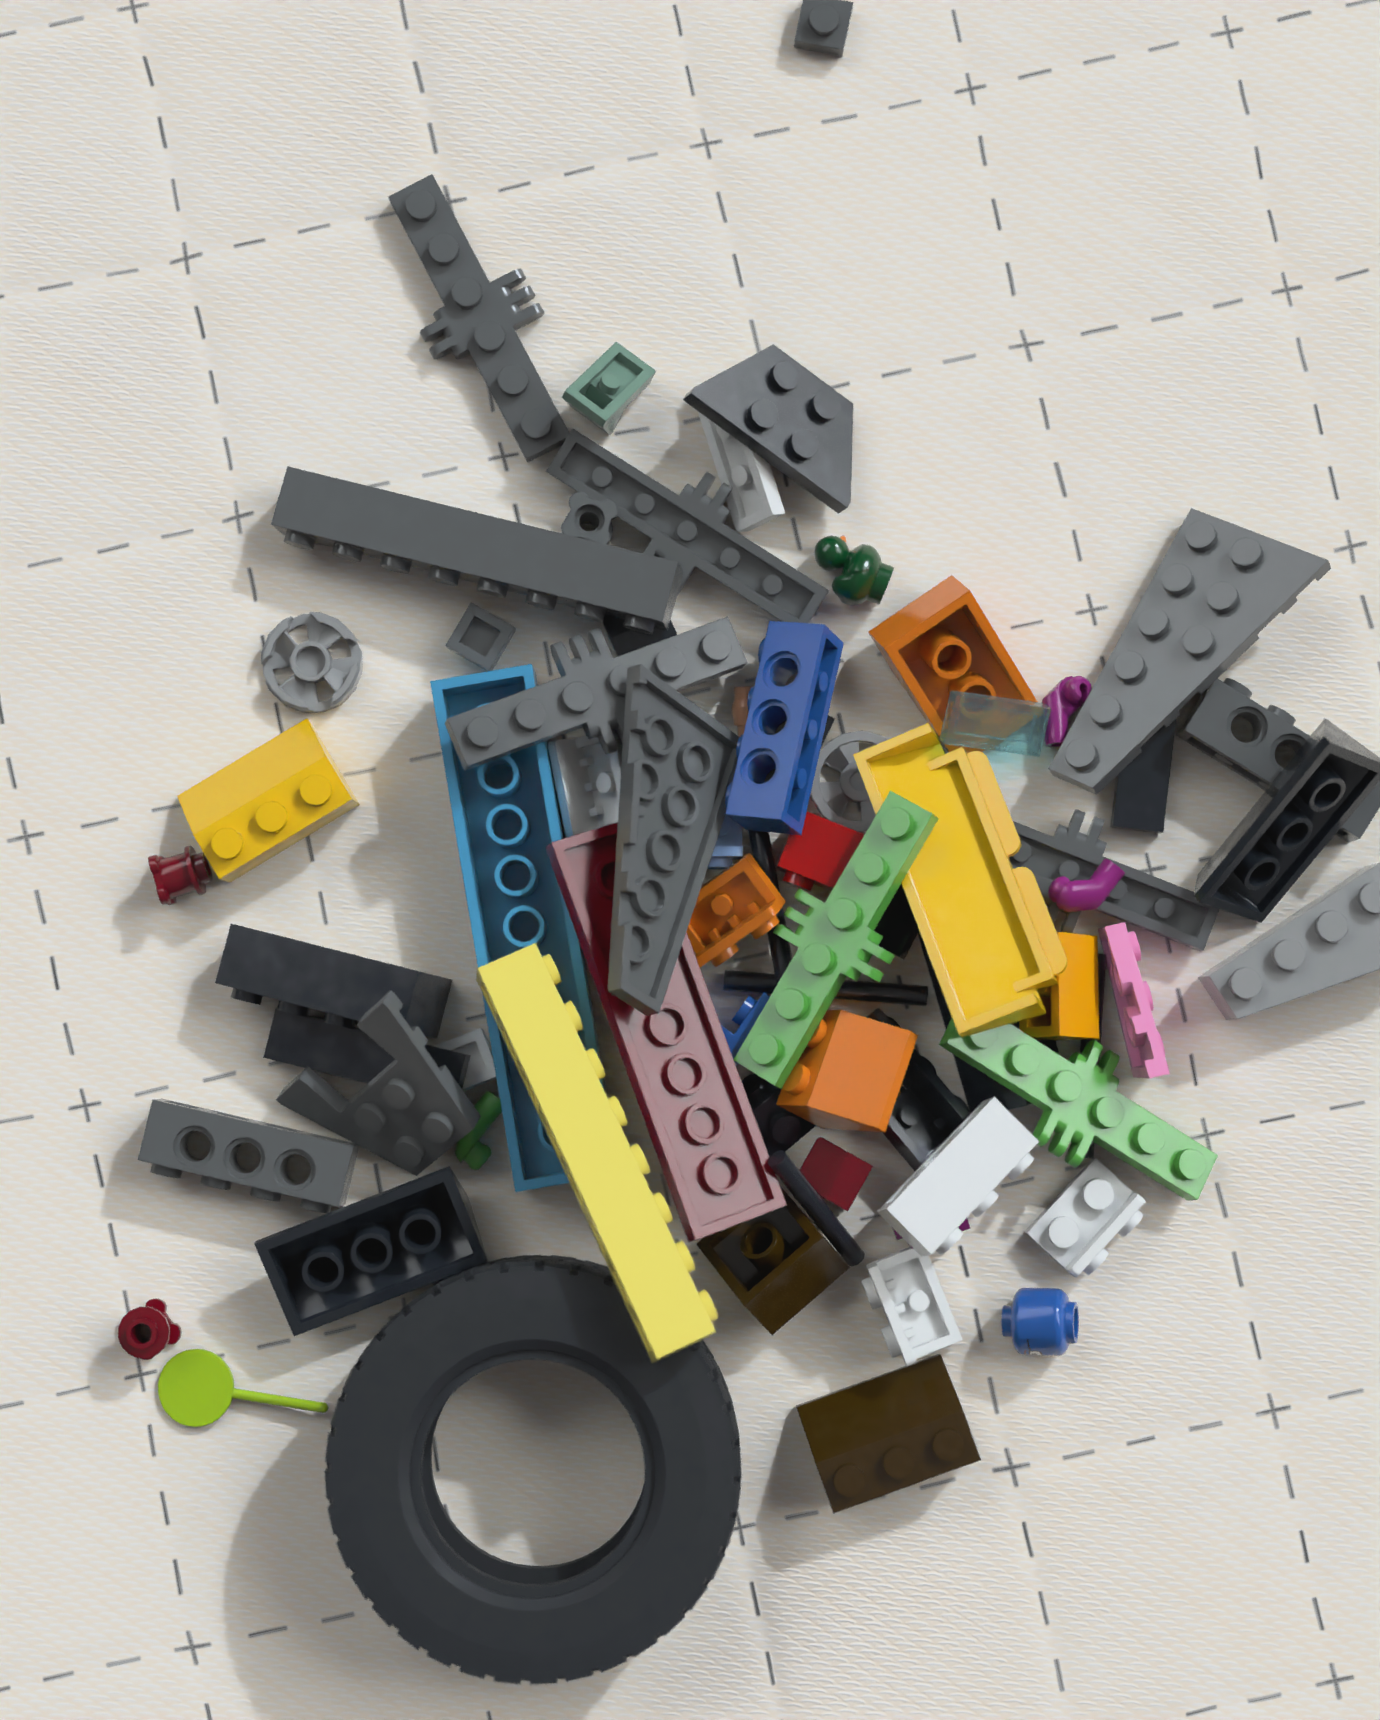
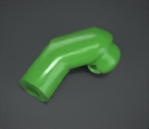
[455,1091,502,1170]

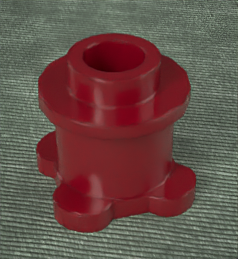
[148,845,213,905]
[118,1298,182,1360]

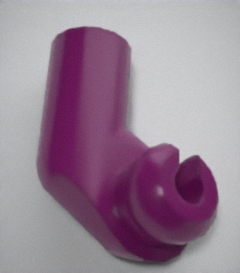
[1048,858,1125,912]

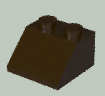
[696,1184,850,1335]

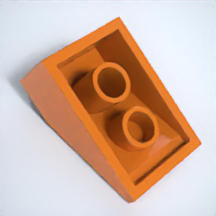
[868,575,1042,753]

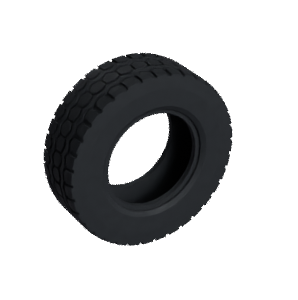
[325,1255,742,1685]

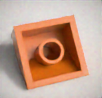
[776,1010,918,1132]

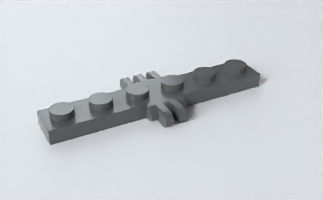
[388,174,569,463]
[546,429,829,623]
[445,616,748,771]
[1009,809,1219,951]

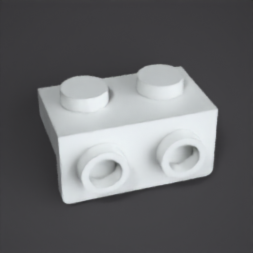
[548,730,623,838]
[861,1247,963,1366]

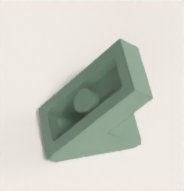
[562,342,656,435]

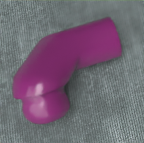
[1041,676,1092,747]

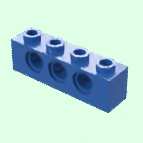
[725,621,844,835]

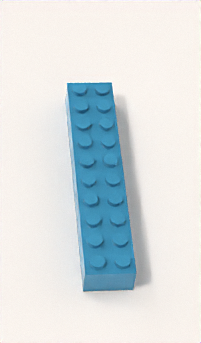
[430,664,608,1192]

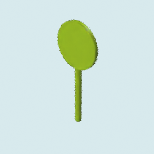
[158,1349,329,1427]

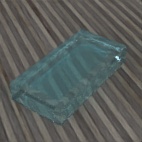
[940,690,1051,757]

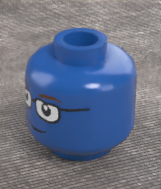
[1001,1288,1079,1356]

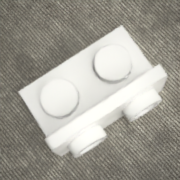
[1025,1157,1146,1277]

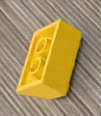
[177,718,360,883]

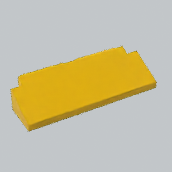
[853,723,1068,1037]

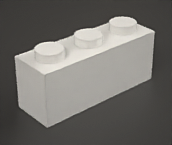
[877,1097,1039,1256]

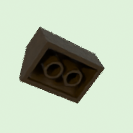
[796,1354,981,1514]

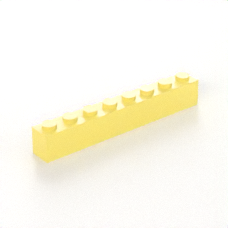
[476,943,718,1363]

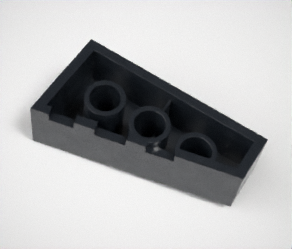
[215,924,452,1039]

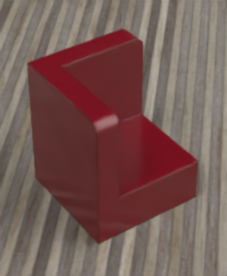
[799,1137,873,1211]

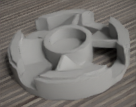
[261,612,362,713]
[811,731,887,832]

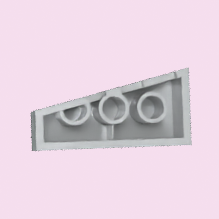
[1198,862,1380,1020]

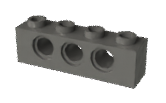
[1176,678,1380,843]
[138,1098,359,1213]

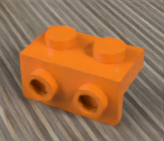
[687,852,786,967]

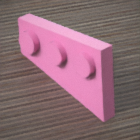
[1098,922,1170,1078]

